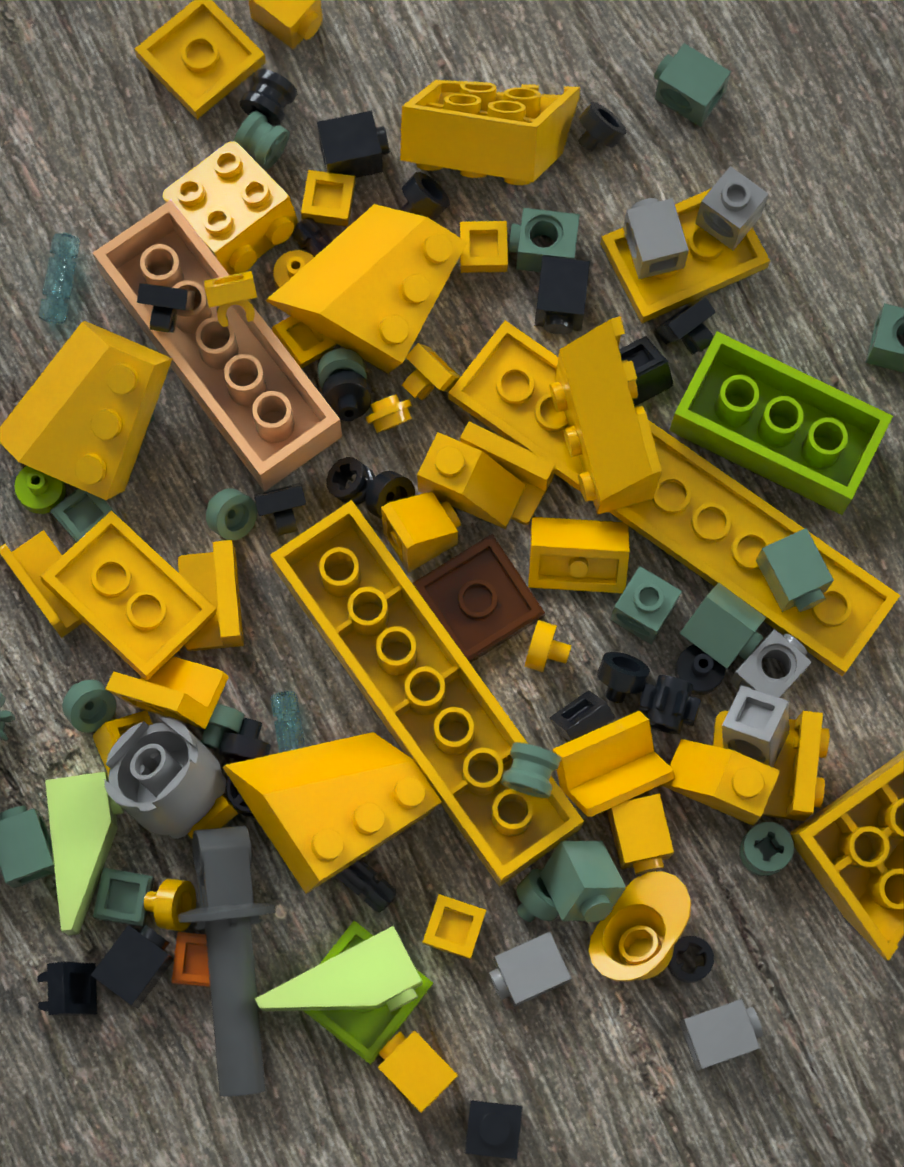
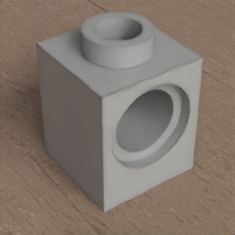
[695,166,769,250]
[623,198,689,279]
[729,629,812,698]
[722,685,789,767]
[489,932,572,1007]
[679,999,763,1071]

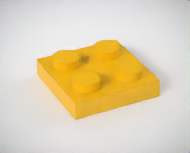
[134,0,266,119]

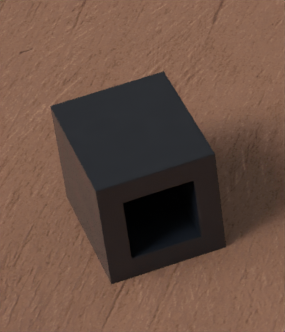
[317,111,390,178]
[534,256,590,335]
[91,925,174,1009]
[464,1100,523,1160]

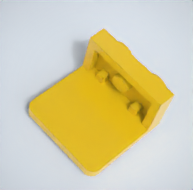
[163,141,299,275]
[712,710,830,821]

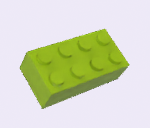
[669,331,893,515]

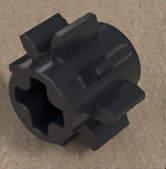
[637,675,701,734]

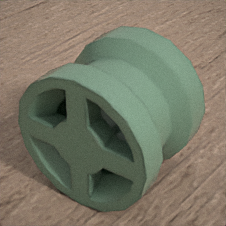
[233,110,290,170]
[501,742,561,798]
[739,822,794,876]

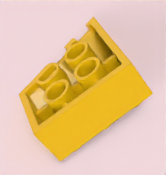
[400,80,580,185]
[266,204,467,374]
[550,316,662,515]
[0,321,173,500]
[223,732,442,894]
[790,751,904,961]

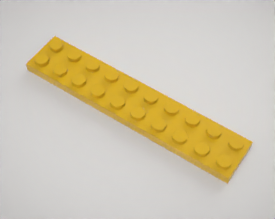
[448,320,901,676]

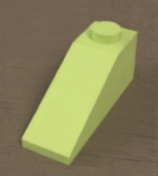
[45,772,124,936]
[255,926,422,1012]

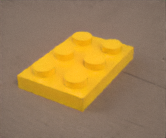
[600,188,770,324]
[40,510,217,681]

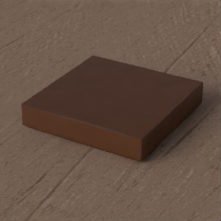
[412,534,545,663]

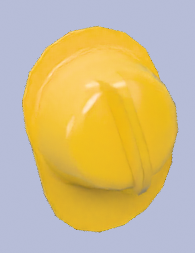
[589,871,691,981]

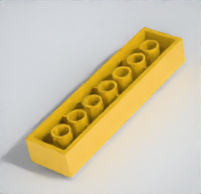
[270,500,584,887]

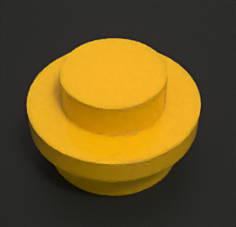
[365,394,412,433]

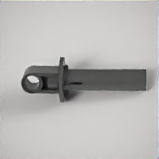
[178,826,276,1097]

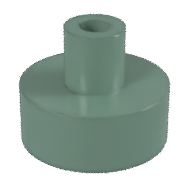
[317,348,367,389]
[206,488,257,540]
[62,680,116,733]
[201,703,245,749]
[517,869,559,922]

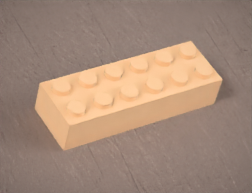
[93,200,343,491]

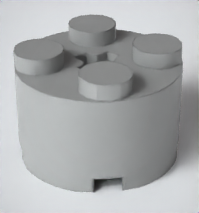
[104,717,227,838]

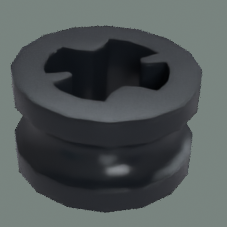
[326,457,375,505]
[668,936,714,983]

